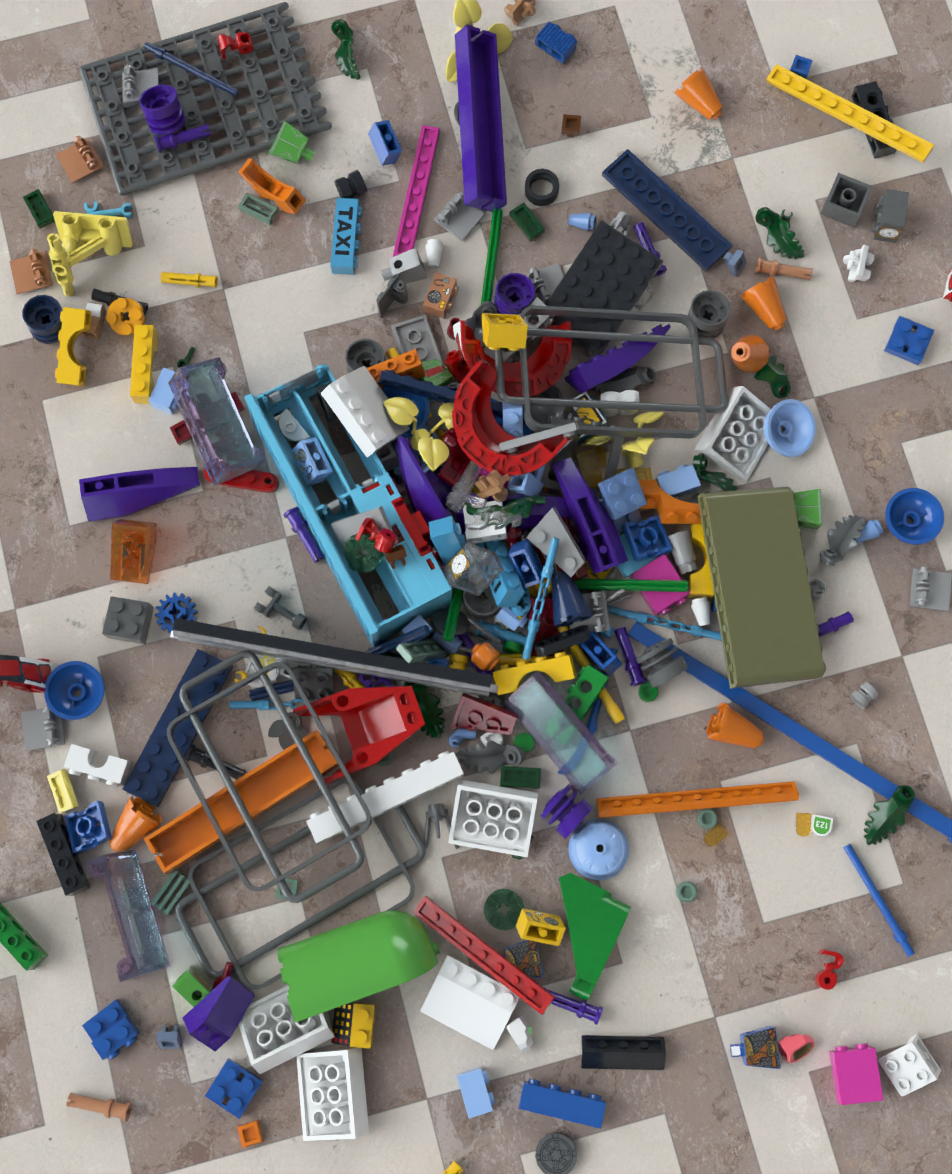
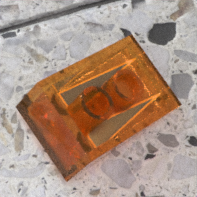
[110,519,157,584]

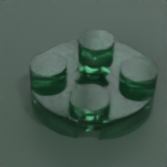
[344,533,384,573]
[484,889,524,930]

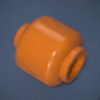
[471,642,500,671]

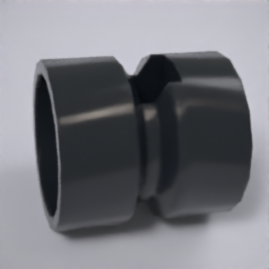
[334,170,367,199]

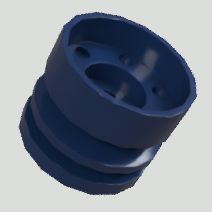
[22,295,63,344]

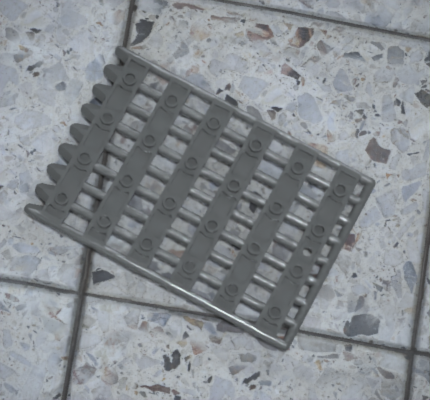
[79,2,332,196]

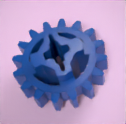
[155,592,198,634]

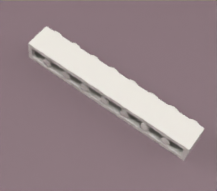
[306,751,464,844]

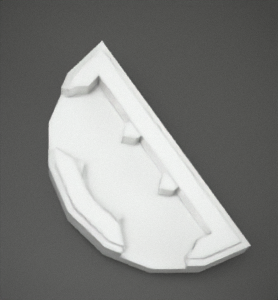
[279,408,310,442]

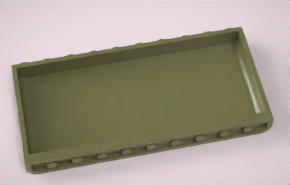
[697,487,826,689]

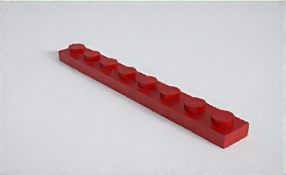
[413,896,555,1015]

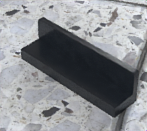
[581,1035,666,1070]

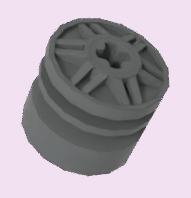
[687,290,730,339]
[345,339,386,373]
[462,575,501,620]
[635,638,689,688]

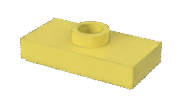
[47,769,79,813]

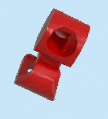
[218,32,254,59]
[355,518,397,553]
[815,949,844,990]

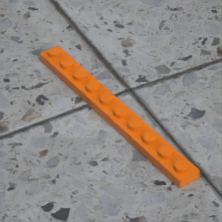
[596,781,799,818]

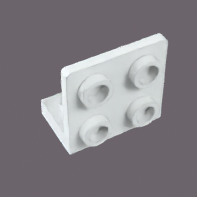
[463,501,507,545]
[878,1034,941,1096]

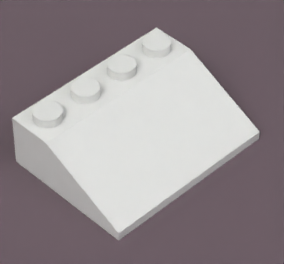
[321,366,409,457]
[694,386,771,482]
[448,779,538,857]
[420,955,520,1050]
[239,985,335,1074]
[296,1047,369,1141]

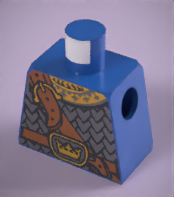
[505,940,544,978]
[730,1026,781,1069]

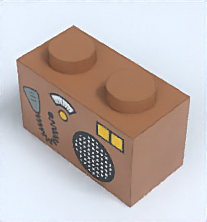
[423,272,459,319]

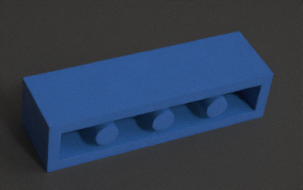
[518,1078,606,1129]

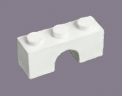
[64,744,132,787]

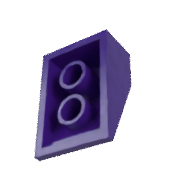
[182,976,255,1052]

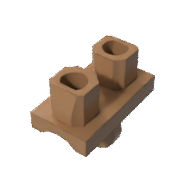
[504,0,536,26]
[475,470,511,502]

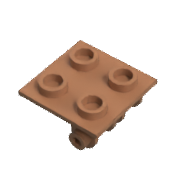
[56,136,104,183]
[9,249,53,294]

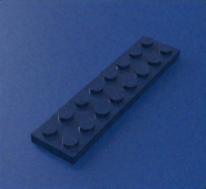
[602,149,732,272]
[122,649,233,807]

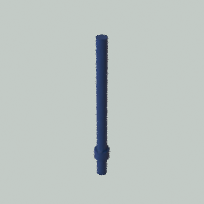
[144,42,239,97]

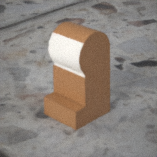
[81,302,105,340]

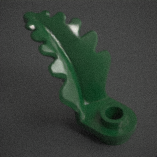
[331,19,361,80]
[755,207,805,259]
[754,350,791,398]
[693,453,738,491]
[404,682,445,738]
[864,785,915,845]

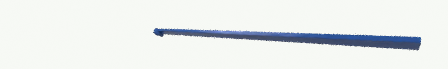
[628,622,952,843]

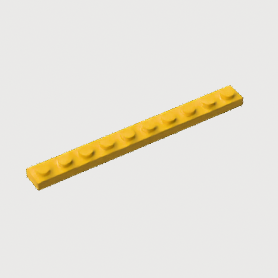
[766,64,934,163]

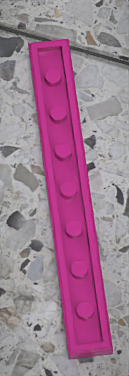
[393,125,440,257]

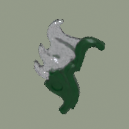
[465,495,546,531]

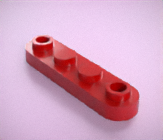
[204,464,279,493]

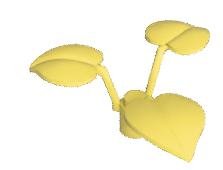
[446,0,513,82]
[383,397,454,471]
[581,412,665,468]

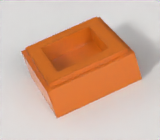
[237,1120,264,1148]

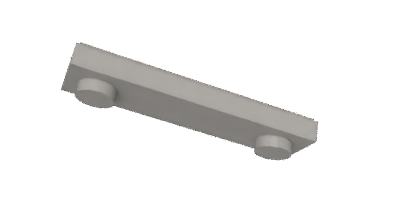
[499,422,579,453]

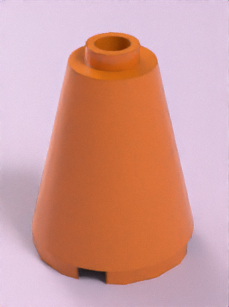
[674,67,723,120]
[740,276,787,331]
[731,335,770,373]
[706,702,764,749]
[109,796,163,853]

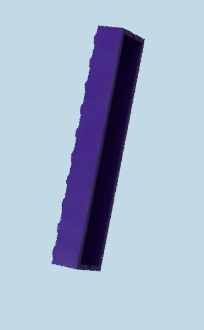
[455,25,507,212]

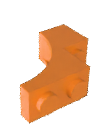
[238,158,306,214]
[638,480,701,524]

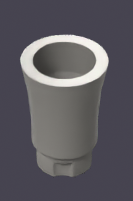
[668,530,698,575]

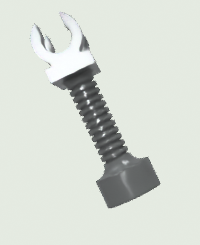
[254,586,307,630]

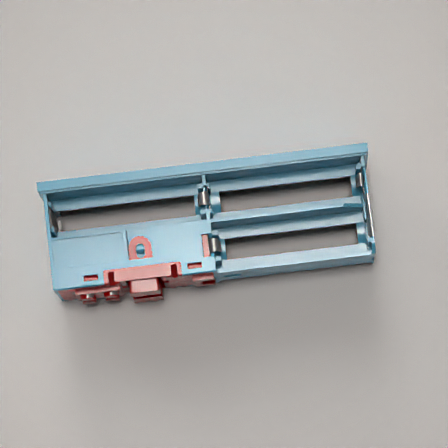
[244,364,452,647]

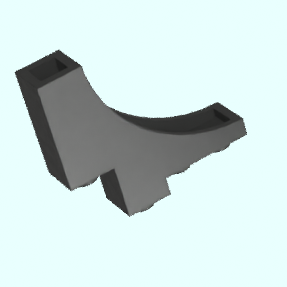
[522,398,580,477]

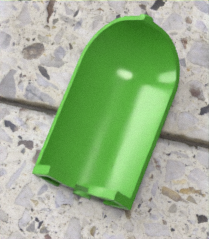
[278,910,440,1023]

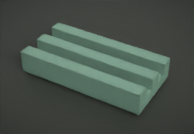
[238,193,279,225]
[151,870,190,915]

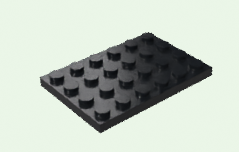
[545,220,664,355]

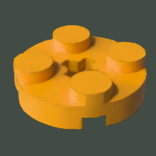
[106,298,145,335]

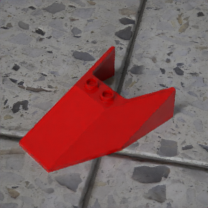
[293,686,425,785]

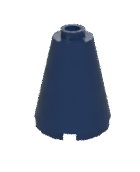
[551,571,593,628]

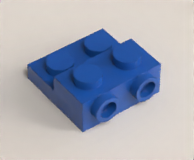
[82,999,140,1060]

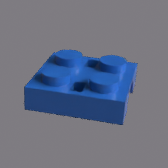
[884,316,935,366]
[622,515,673,562]
[64,800,112,855]
[205,1058,264,1119]

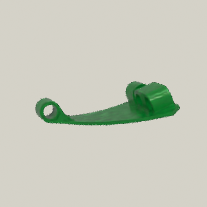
[558,873,631,1001]

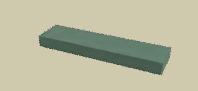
[396,639,451,663]

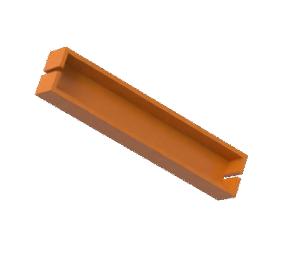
[143,730,339,874]

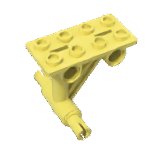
[47,211,133,297]

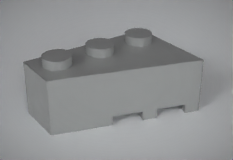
[526,507,587,577]

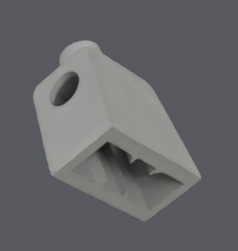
[381,248,427,284]

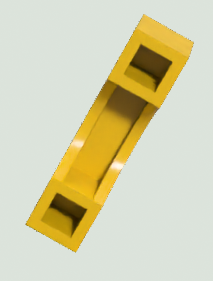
[55,307,92,386]
[130,325,158,404]
[688,519,714,599]
[493,651,577,695]

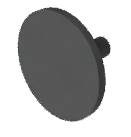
[431,608,470,636]

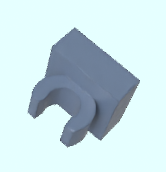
[723,249,746,277]
[156,1025,181,1049]

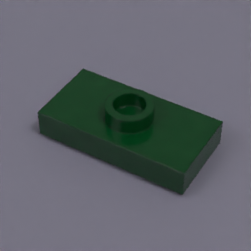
[23,189,55,229]
[509,202,545,242]
[500,766,541,789]

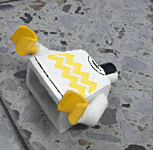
[234,626,293,688]

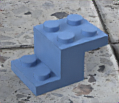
[598,468,647,534]

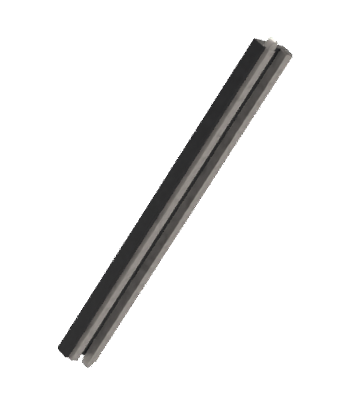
[170,618,498,697]

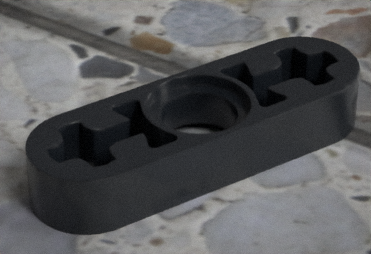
[534,625,591,657]

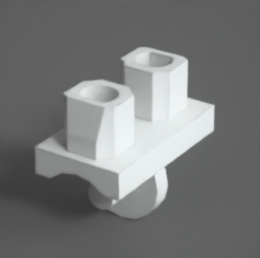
[843,244,875,282]

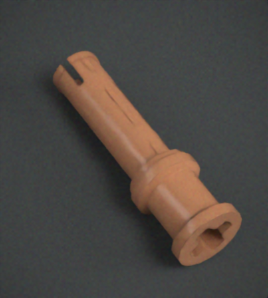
[755,257,813,281]
[66,1093,132,1122]

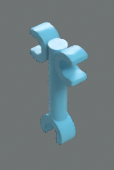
[84,201,133,219]

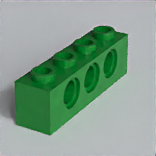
[545,665,611,745]
[0,902,48,971]

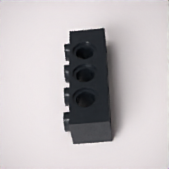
[851,81,897,159]
[36,813,91,896]

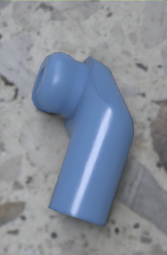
[449,728,476,748]

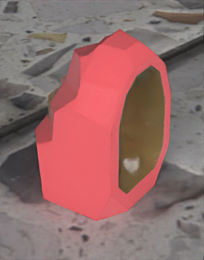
[778,1034,814,1063]

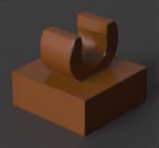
[561,114,581,137]
[384,544,407,569]

